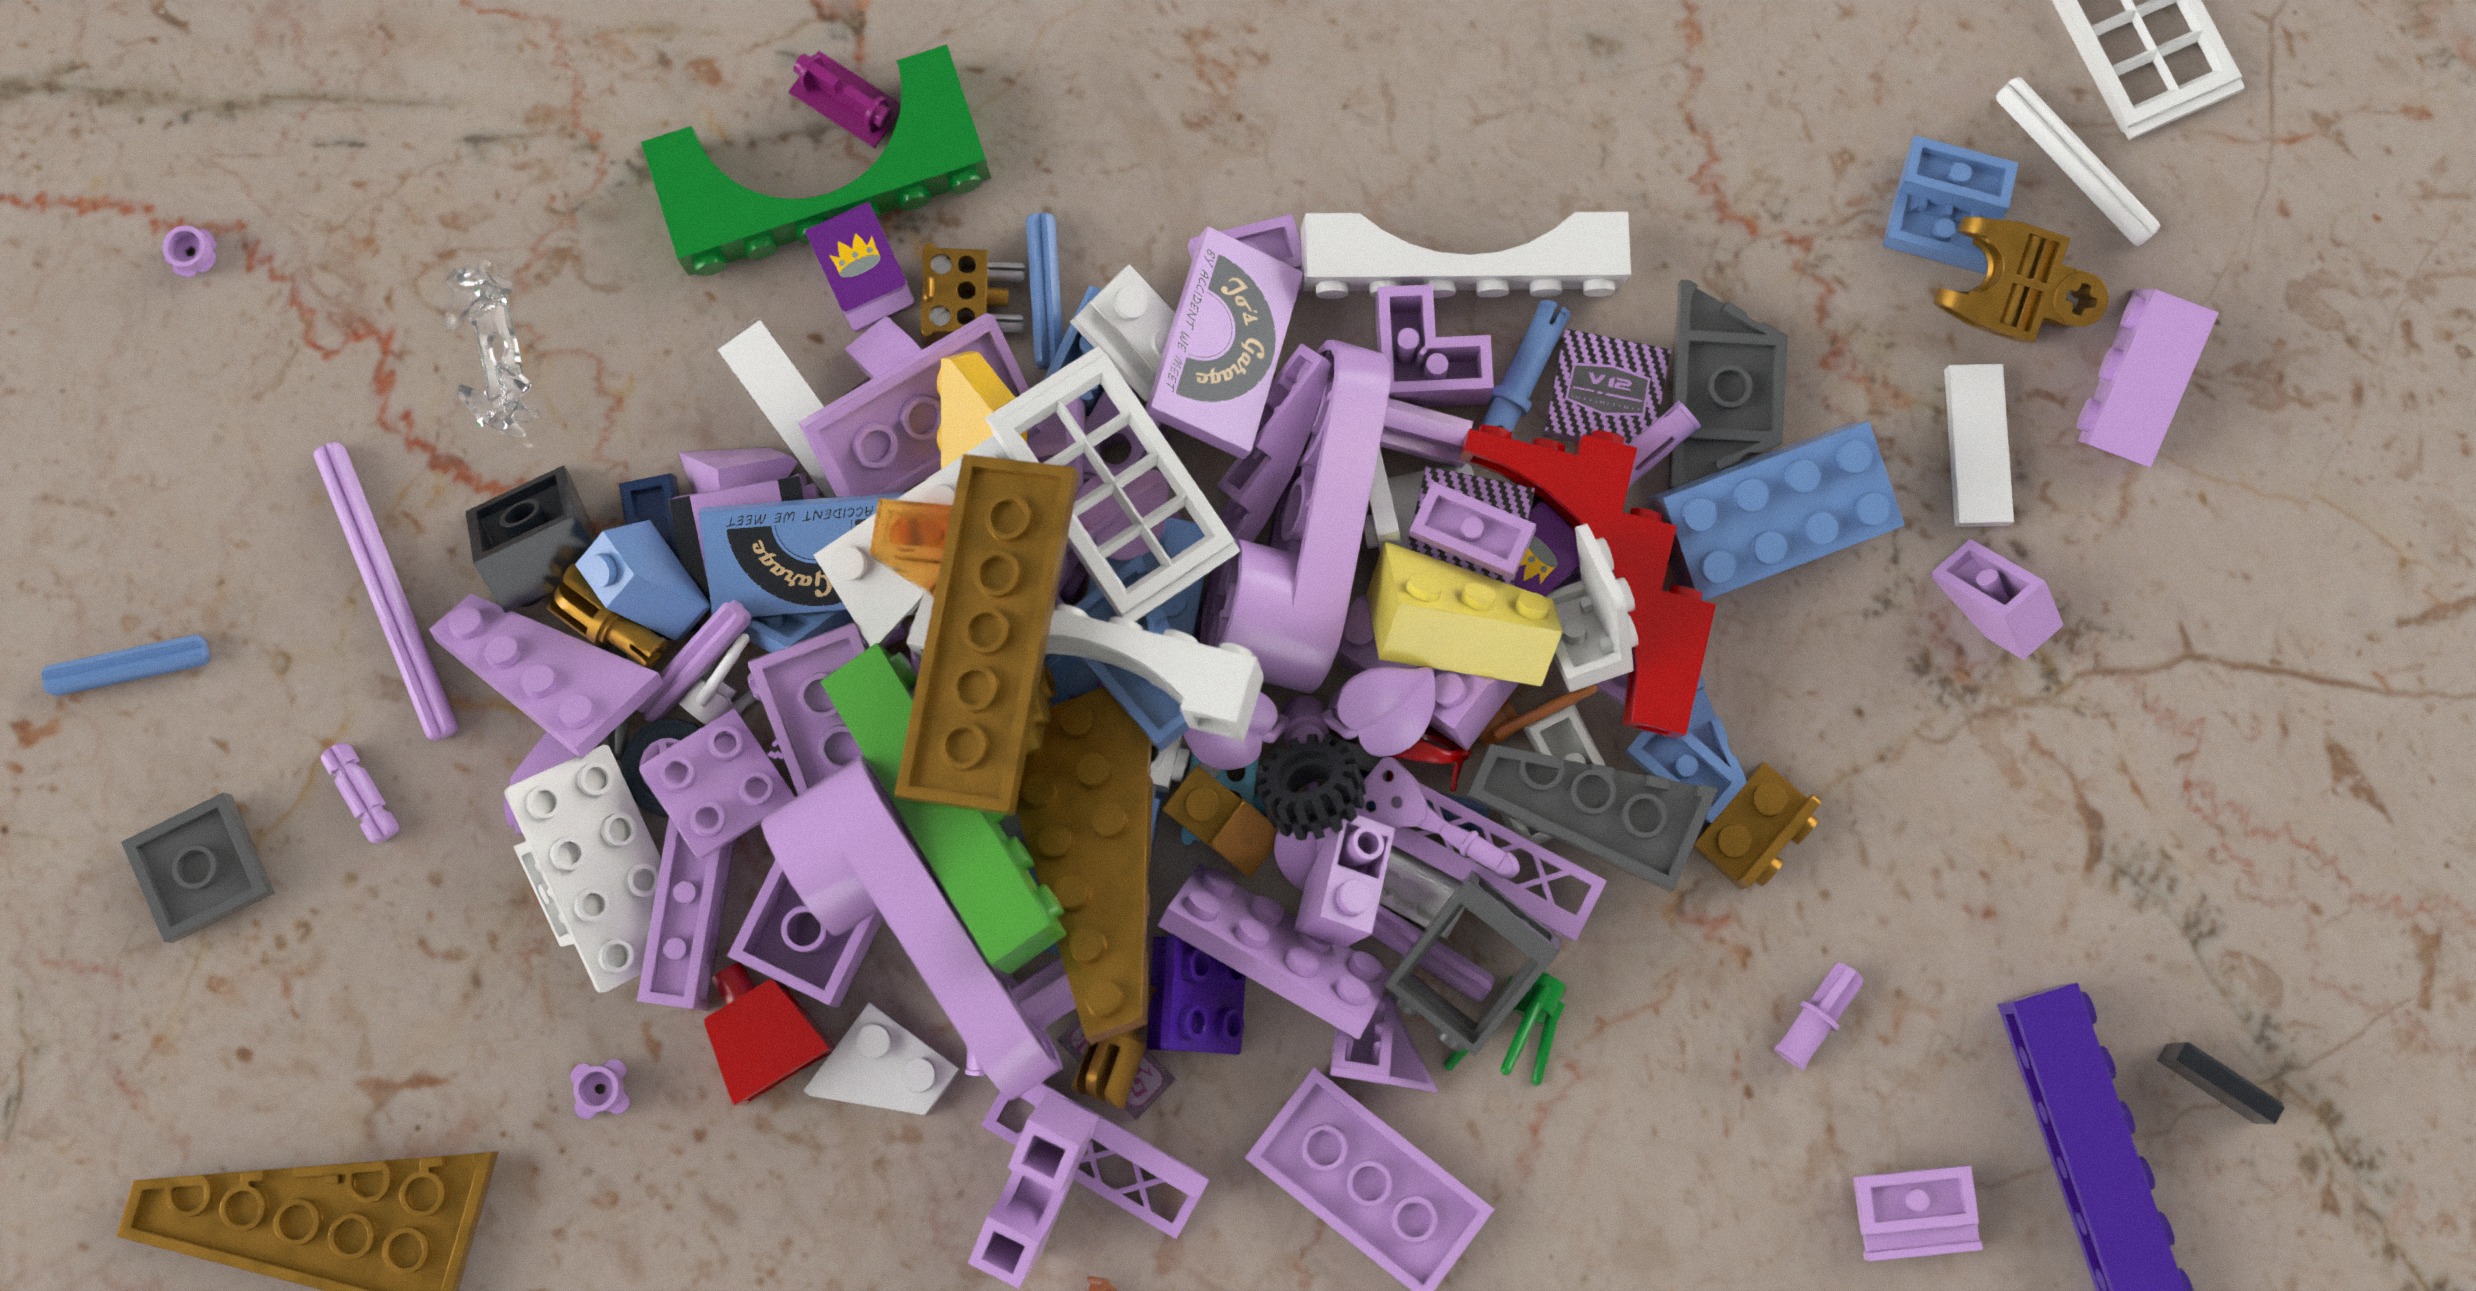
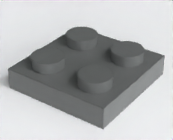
[121,792,275,943]

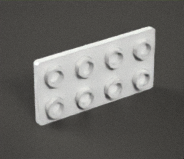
[504,745,661,993]

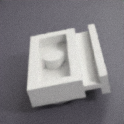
[1069,264,1176,402]

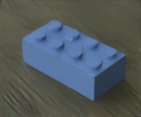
[1648,421,1905,601]

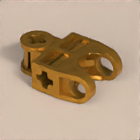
[1933,217,2109,343]

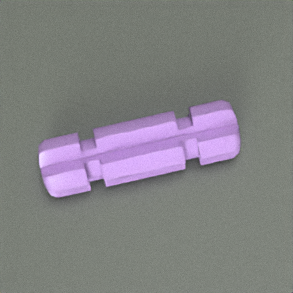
[321,742,399,844]

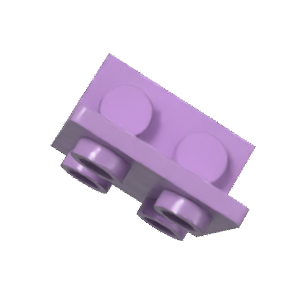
[639,708,795,859]

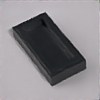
[2157,1042,2285,1124]

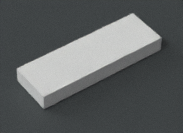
[1944,364,2014,527]

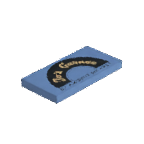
[698,492,907,617]

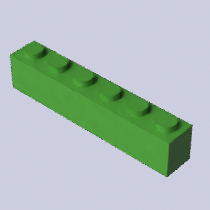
[820,643,1067,974]

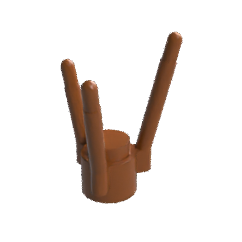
[1479,684,1598,747]

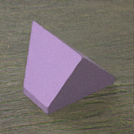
[678,447,798,494]
[1328,995,1439,1093]

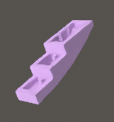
[1217,343,1332,543]

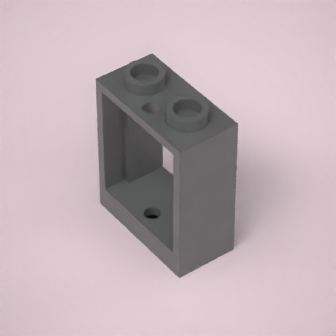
[1384,870,1562,1056]

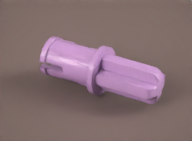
[1774,962,1864,1070]

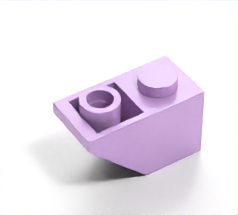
[1294,815,1395,948]

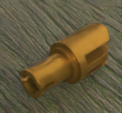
[547,564,668,669]
[1071,984,1157,1109]

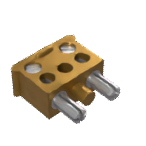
[920,242,1025,347]

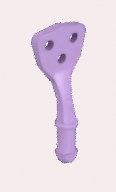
[1355,756,1520,879]

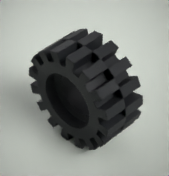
[1256,734,1366,840]

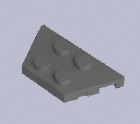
[1668,280,1788,489]

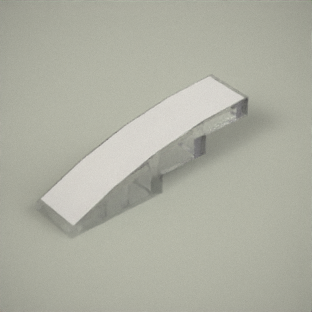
[714,316,837,498]

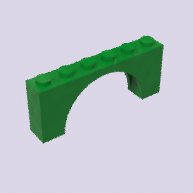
[641,44,991,276]

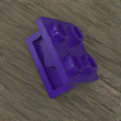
[1147,934,1246,1055]

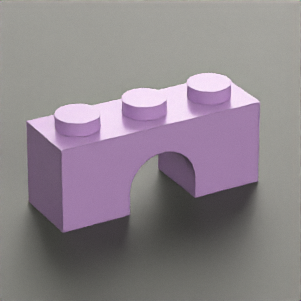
[968,1092,1100,1289]

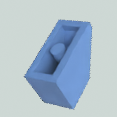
[575,520,711,641]

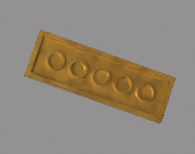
[894,454,1080,816]

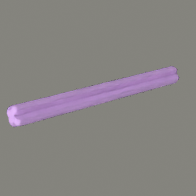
[314,442,458,741]

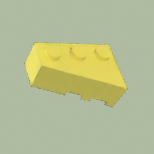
[1366,541,1563,686]

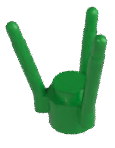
[1444,972,1567,1086]

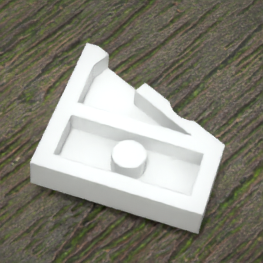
[804,1002,961,1115]

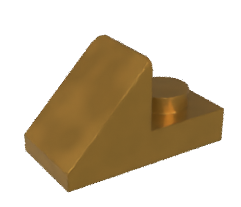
[1161,765,1279,878]

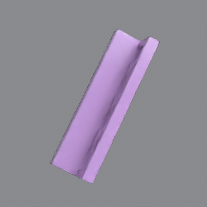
[1392,782,1607,941]
[637,817,736,1011]
[981,1082,1210,1239]

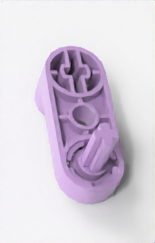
[1197,339,1473,694]
[761,756,1076,1100]

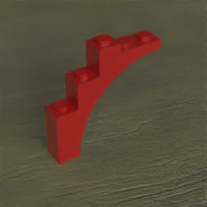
[1458,425,1716,739]

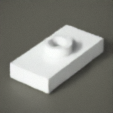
[1379,845,1465,939]

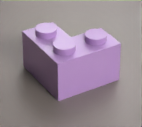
[1375,284,1494,408]

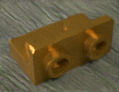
[1693,761,1822,890]

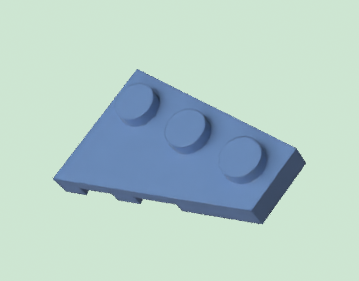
[1074,553,1190,752]

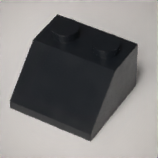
[465,465,598,613]

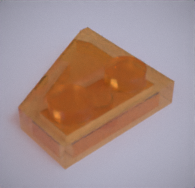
[870,498,953,598]

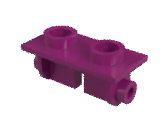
[788,50,901,149]

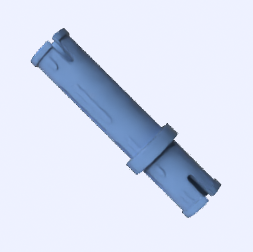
[1478,299,1571,432]

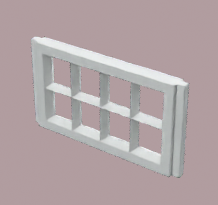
[2052,0,2245,141]
[985,346,1240,622]

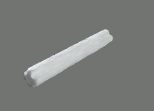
[1996,77,2160,246]

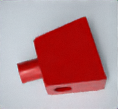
[703,962,836,1106]

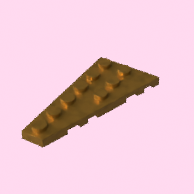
[1016,687,1154,1044]
[116,1151,499,1291]

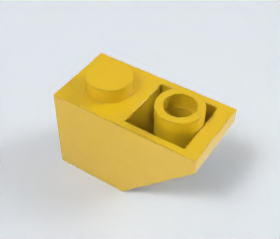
[937,351,1027,469]

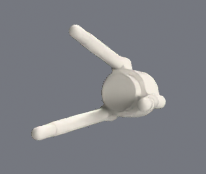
[679,633,757,725]

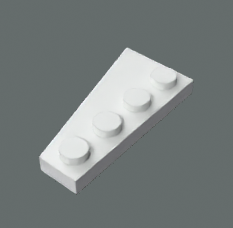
[814,435,1010,647]

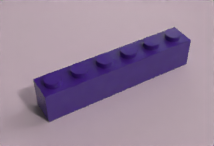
[1997,982,2194,1291]

